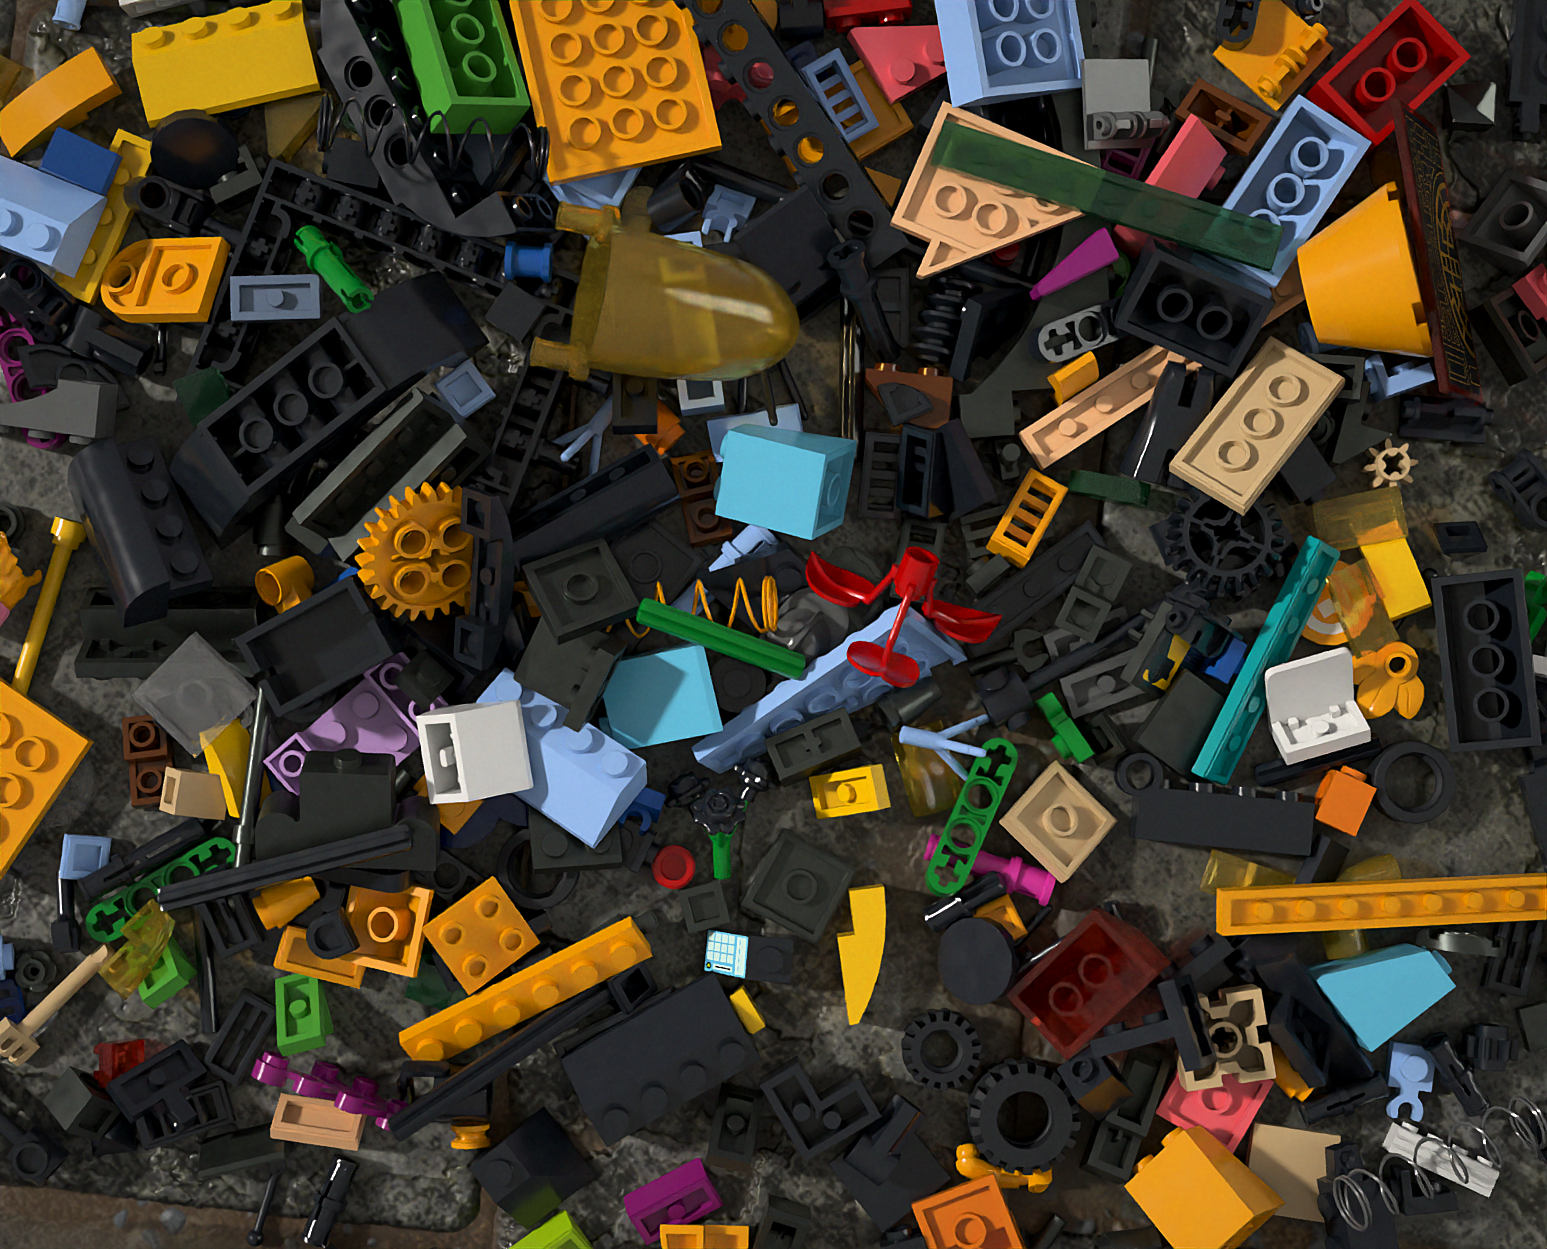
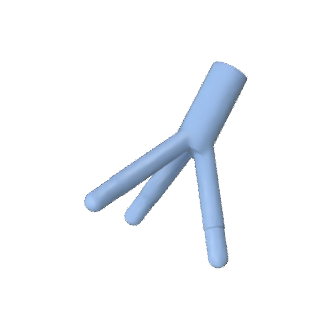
[551,394,613,476]
[899,714,989,781]

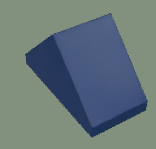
[37,127,123,197]

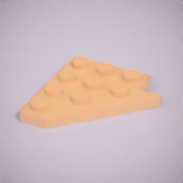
[890,101,1106,280]

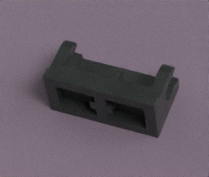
[764,706,864,788]

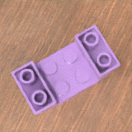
[263,652,449,796]

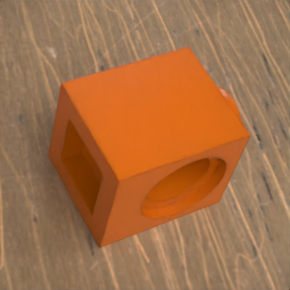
[1312,766,1377,837]

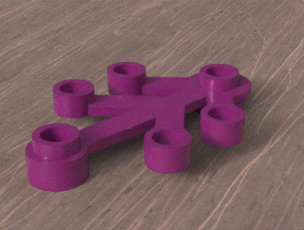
[251,1050,410,1132]

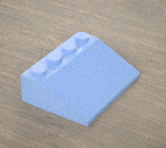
[934,0,1085,108]

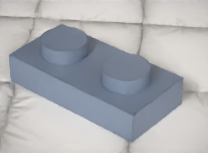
[230,274,323,323]

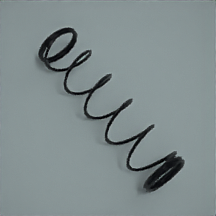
[317,94,550,184]

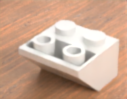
[416,700,534,804]

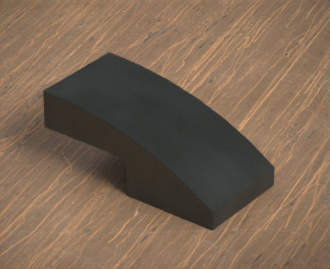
[1054,543,1134,643]

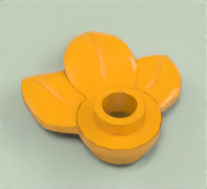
[1352,641,1425,720]

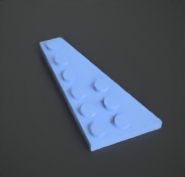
[691,604,967,774]

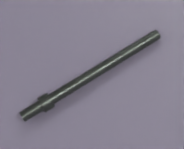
[232,617,277,868]

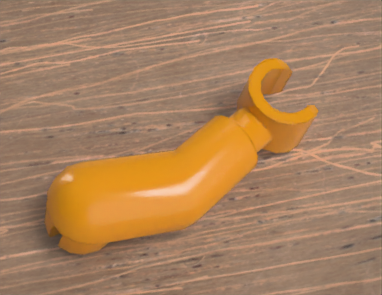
[955,1144,1052,1193]

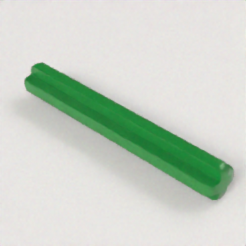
[636,598,806,680]

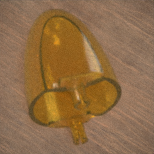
[530,201,800,382]

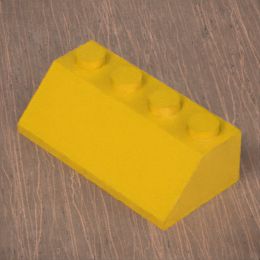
[132,0,321,128]

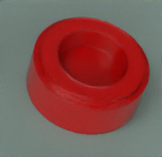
[652,845,696,889]

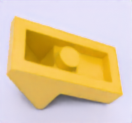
[809,764,891,820]

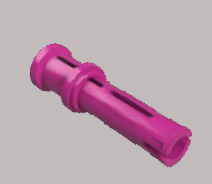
[923,833,1056,906]

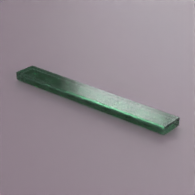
[930,120,1285,272]

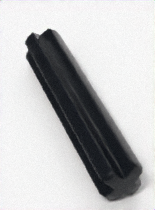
[1254,732,1382,787]

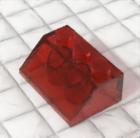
[1006,907,1171,1061]

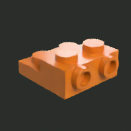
[911,1172,1027,1249]

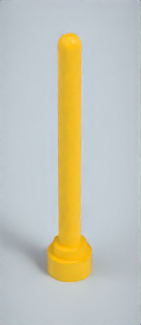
[11,516,87,695]

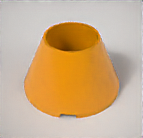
[1297,181,1436,358]

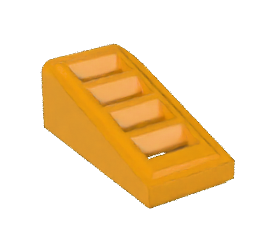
[986,468,1068,569]

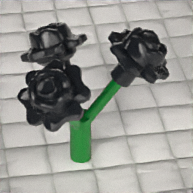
[664,756,781,879]

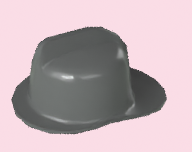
[759,586,849,681]

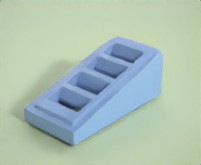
[799,48,880,143]

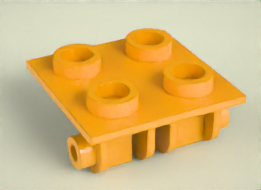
[1212,0,1334,112]
[421,876,541,995]

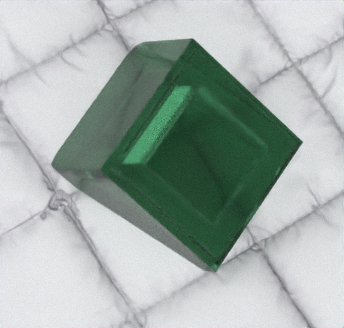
[173,367,231,427]

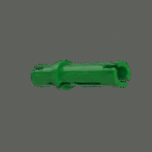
[294,225,374,314]

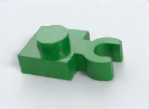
[1034,692,1094,763]

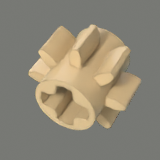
[1359,438,1418,494]

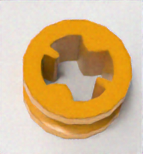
[450,1121,491,1149]

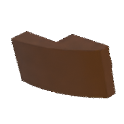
[670,449,734,549]
[122,714,176,810]

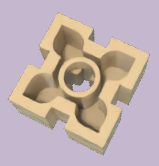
[1174,984,1276,1092]

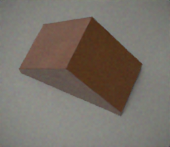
[1175,78,1273,157]

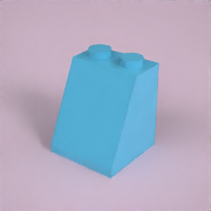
[713,424,857,540]
[598,641,723,750]
[1306,942,1456,1052]

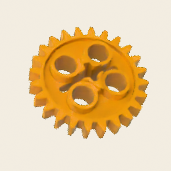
[355,481,474,621]

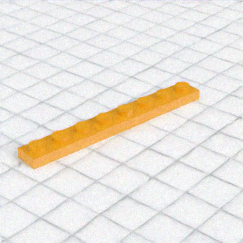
[1216,873,1547,936]

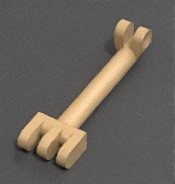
[0,942,125,1066]

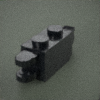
[1316,1141,1399,1249]

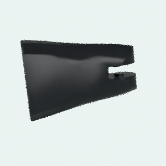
[1119,360,1215,491]

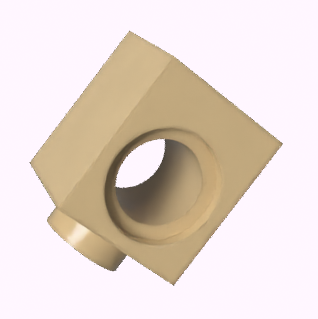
[159,767,228,820]

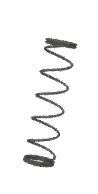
[1333,1095,1547,1232]

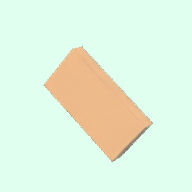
[270,1093,367,1151]

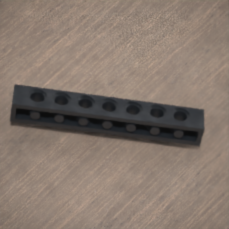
[673,0,912,270]

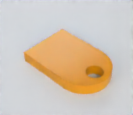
[101,237,231,323]

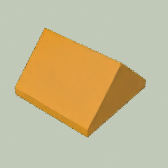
[336,881,434,978]

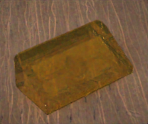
[1311,486,1409,551]
[891,720,961,817]

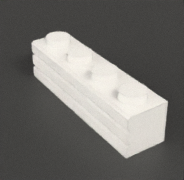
[1382,1121,1499,1197]

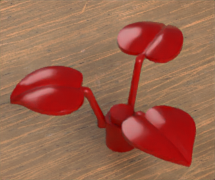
[805,546,1002,688]

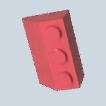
[1112,113,1227,260]

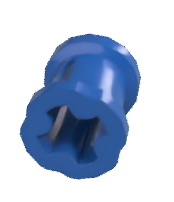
[504,240,553,283]

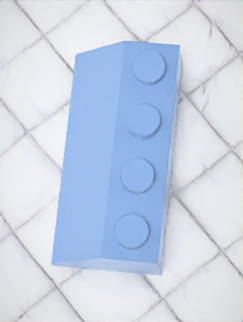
[1195,94,1372,288]
[0,155,108,278]
[476,667,647,849]

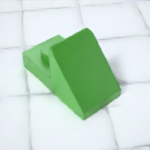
[123,919,197,1009]
[275,973,333,1057]

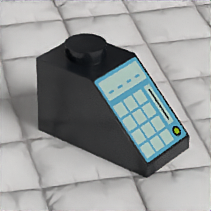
[703,928,794,984]

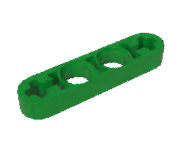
[925,738,1018,897]
[85,836,236,942]

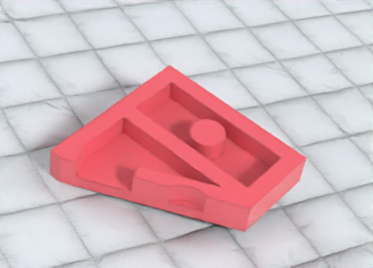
[846,25,947,106]

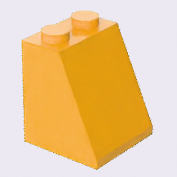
[1124,1125,1286,1249]

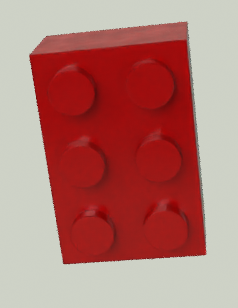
[1305,0,1471,158]

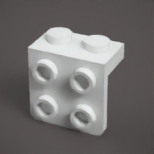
[1265,647,1371,765]

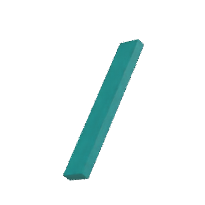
[1191,535,1341,786]

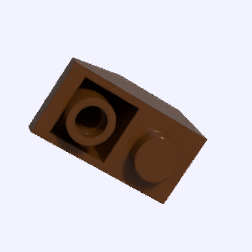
[864,363,953,430]

